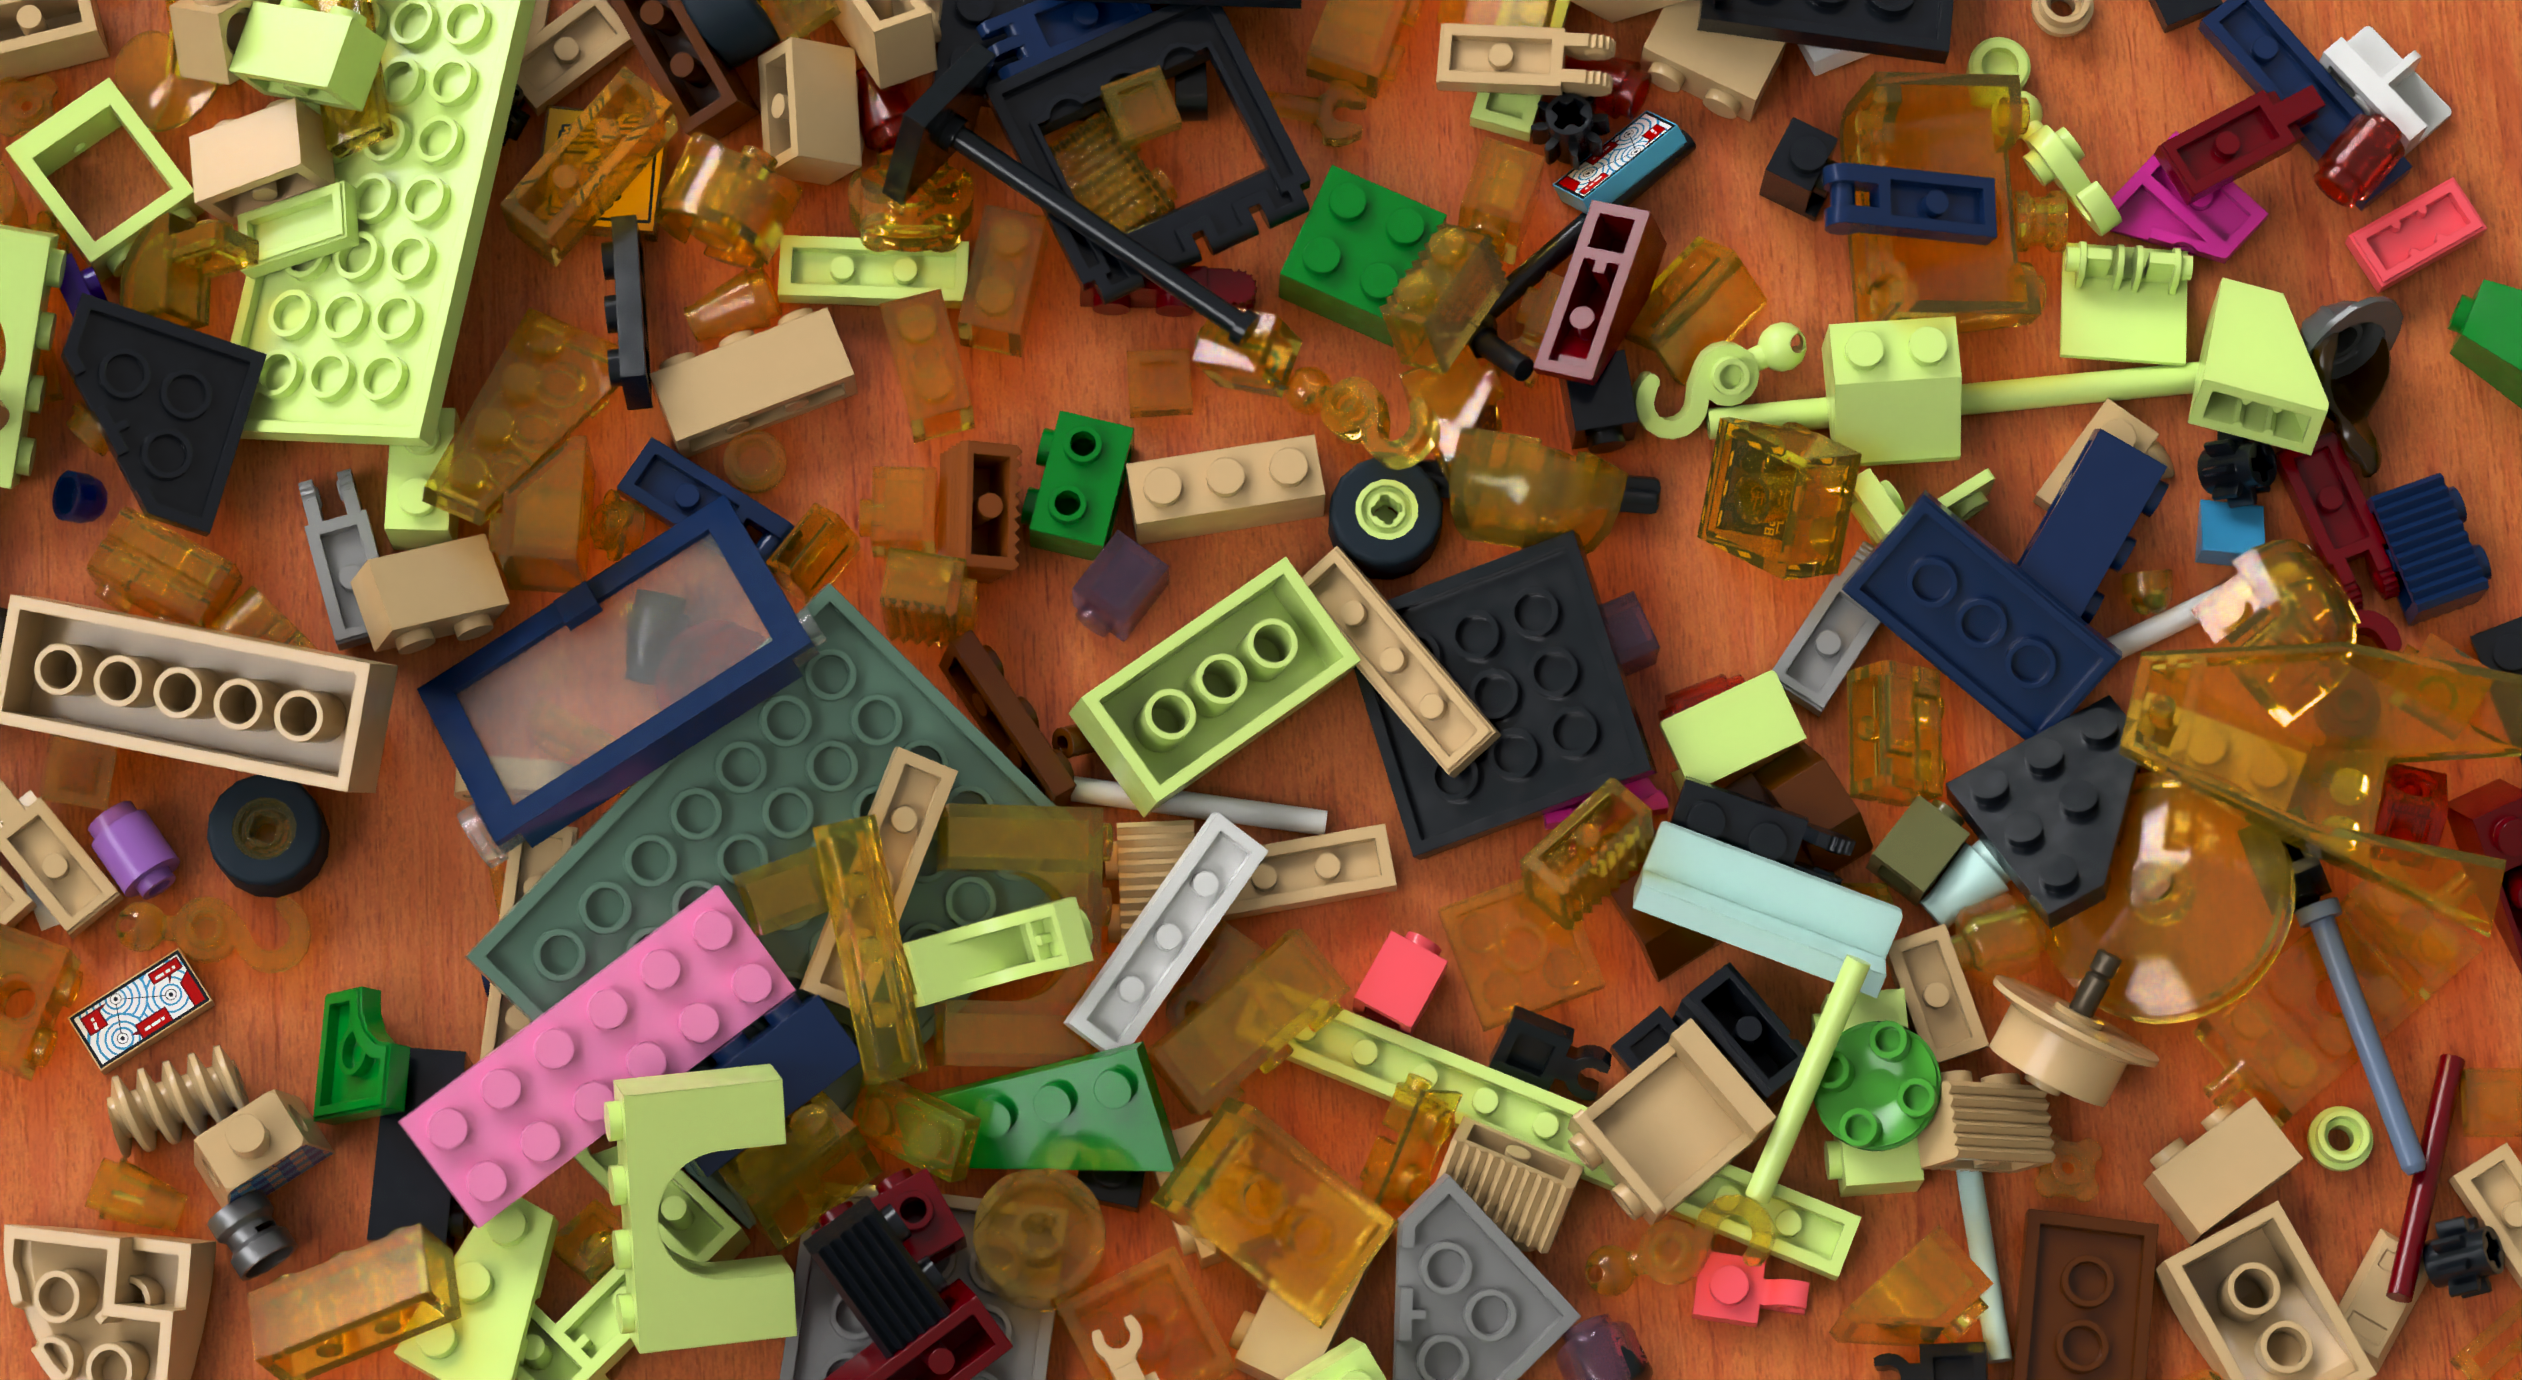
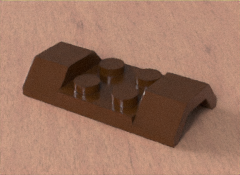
[1588,742,1873,982]

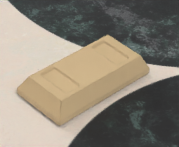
[2338,1228,2429,1373]

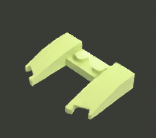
[515,1146,751,1380]

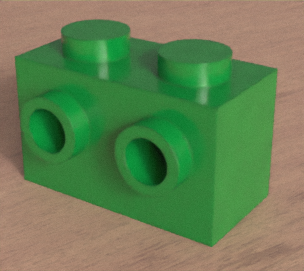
[1021,411,1134,564]

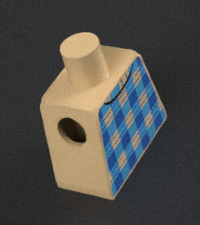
[194,1089,335,1208]

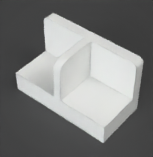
[2319,26,2452,157]

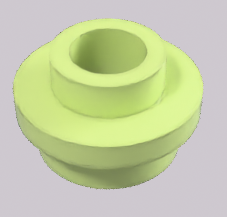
[2307,1106,2373,1172]

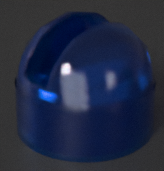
[52,470,108,523]

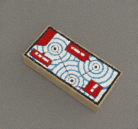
[68,948,215,1075]

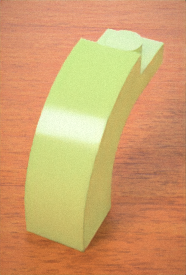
[886,896,1094,1011]

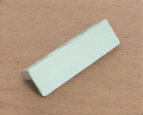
[1633,821,1903,998]

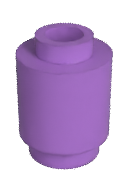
[88,801,180,900]

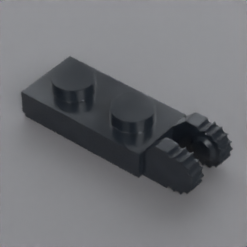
[1670,776,1856,886]

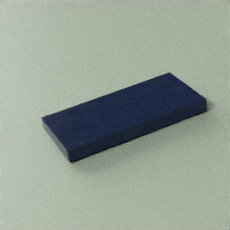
[1842,490,2122,740]

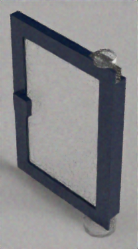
[417,494,827,869]

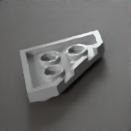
[1392,1173,1582,1380]

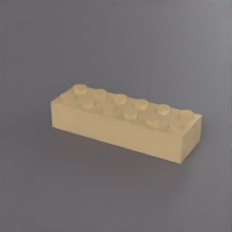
[0,594,398,793]

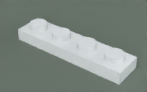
[1063,812,1268,1052]

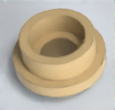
[2031,0,2094,37]

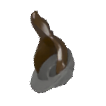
[2300,296,2403,478]

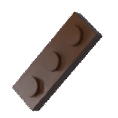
[939,629,1077,810]

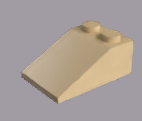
[2154,1200,2377,1380]

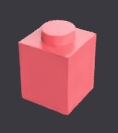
[1352,930,1448,1036]

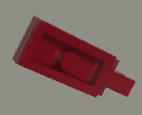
[2154,84,2326,206]

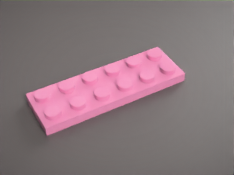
[398,885,796,1228]

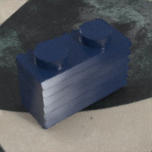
[2366,473,2492,626]

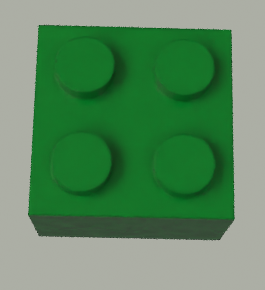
[1279,165,1447,347]

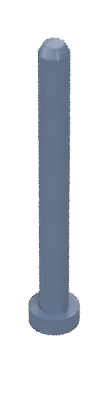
[2295,897,2426,1176]

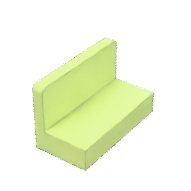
[1659,670,1807,792]

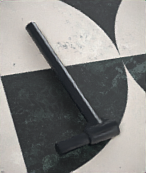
[1431,129,1696,382]

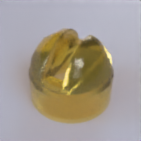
[2121,569,2174,615]

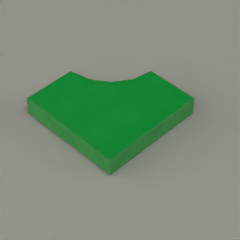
[313,986,411,1125]

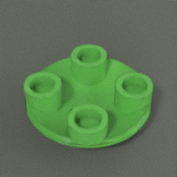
[1814,1020,1942,1151]

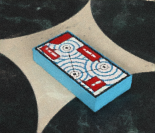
[1553,110,1687,214]

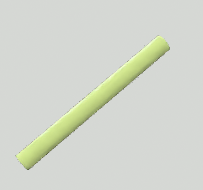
[1745,954,1871,1204]

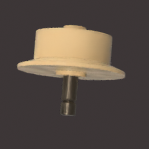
[1989,949,2159,1107]

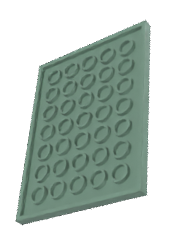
[465,583,1104,1229]

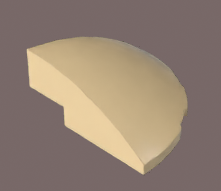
[3,1224,217,1380]

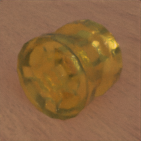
[2009,190,2068,252]

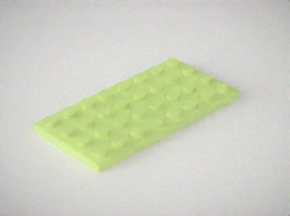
[230,0,536,447]

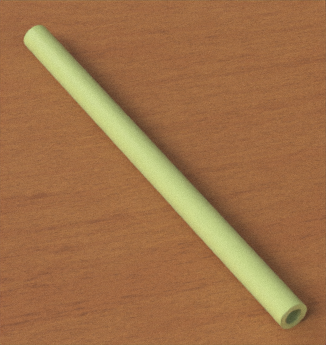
[1706,361,2199,440]

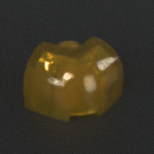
[1449,426,1628,554]
[2191,539,2361,726]

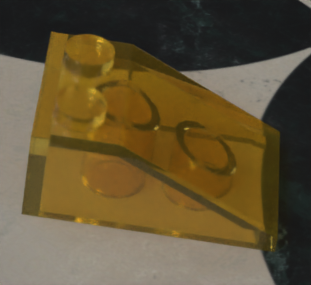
[1150,1097,1399,1329]

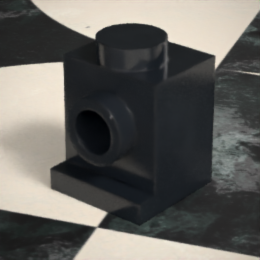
[1759,117,1838,222]

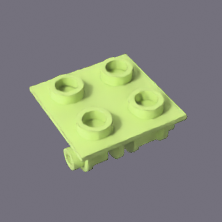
[2060,241,2193,366]

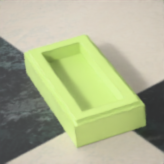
[237,180,359,279]

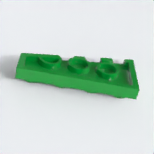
[897,1041,1182,1172]

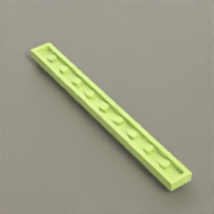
[1232,974,1862,1281]

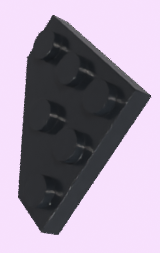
[61,293,267,537]
[1946,695,2146,929]

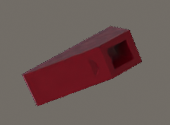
[2443,778,2522,975]

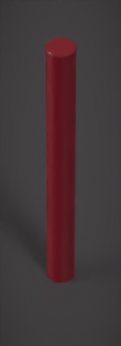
[2386,1054,2465,1303]

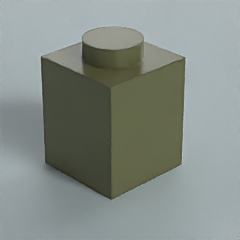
[1866,795,1970,907]

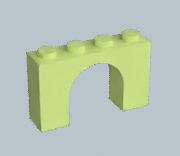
[0,224,67,489]
[604,1064,797,1354]

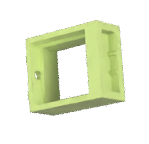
[5,77,205,283]

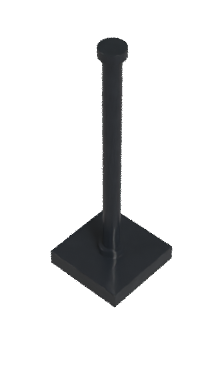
[882,41,1260,348]

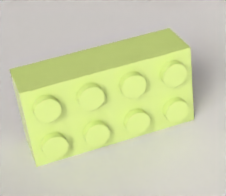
[1069,557,1361,818]

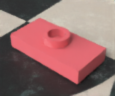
[2345,177,2487,294]

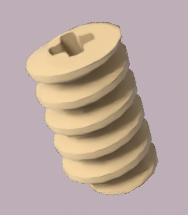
[107,1045,249,1159]

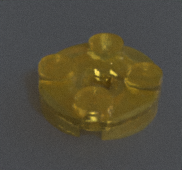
[848,149,974,253]

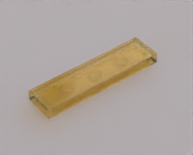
[812,814,929,1085]

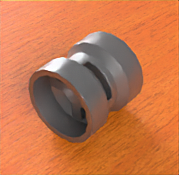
[207,1189,298,1281]

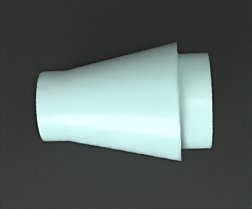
[1920,839,2011,929]

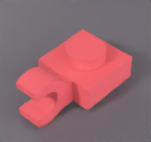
[1692,1250,1810,1328]

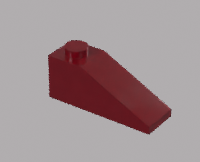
[1533,200,1667,386]

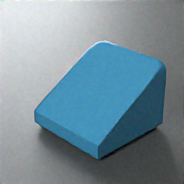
[2195,499,2265,569]

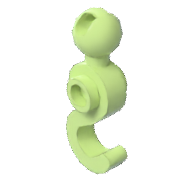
[1994,90,2122,236]
[1632,322,1807,440]

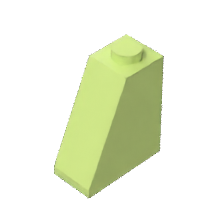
[2188,277,2329,455]

